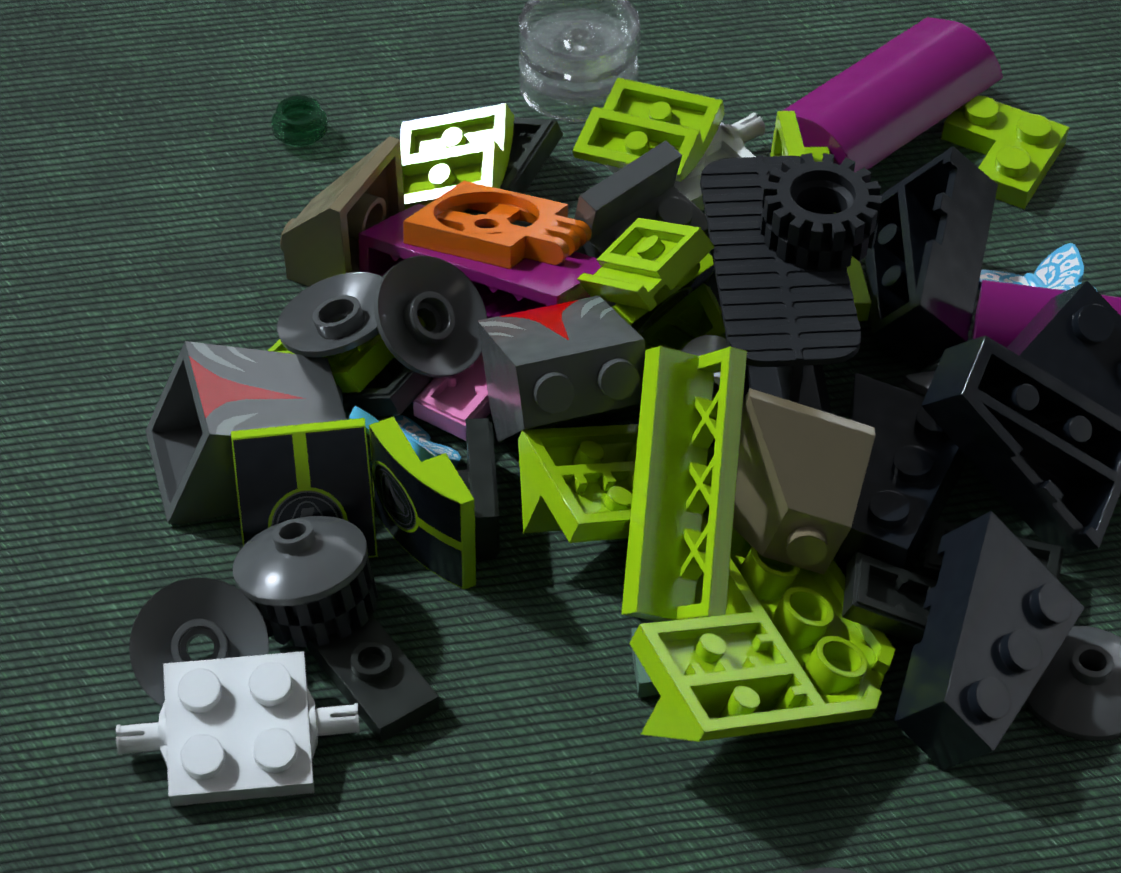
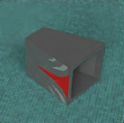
[478,295,646,442]
[145,341,347,525]

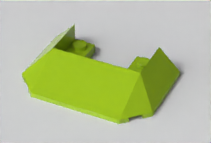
[518,424,895,742]

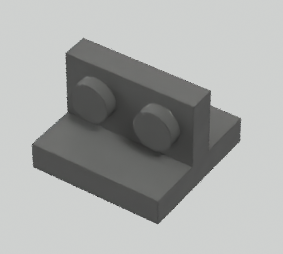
[574,140,709,258]

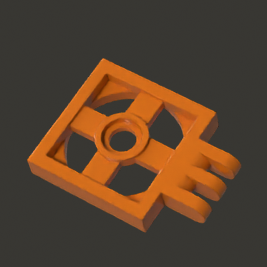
[403,181,592,269]

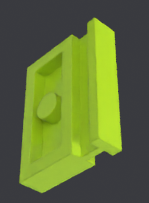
[577,218,715,311]

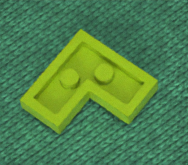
[941,95,1069,209]

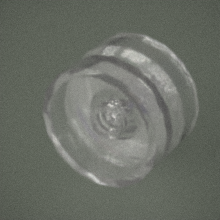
[518,0,641,122]

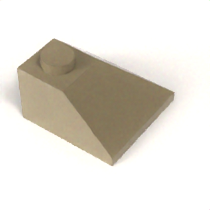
[280,136,405,286]
[733,388,875,575]

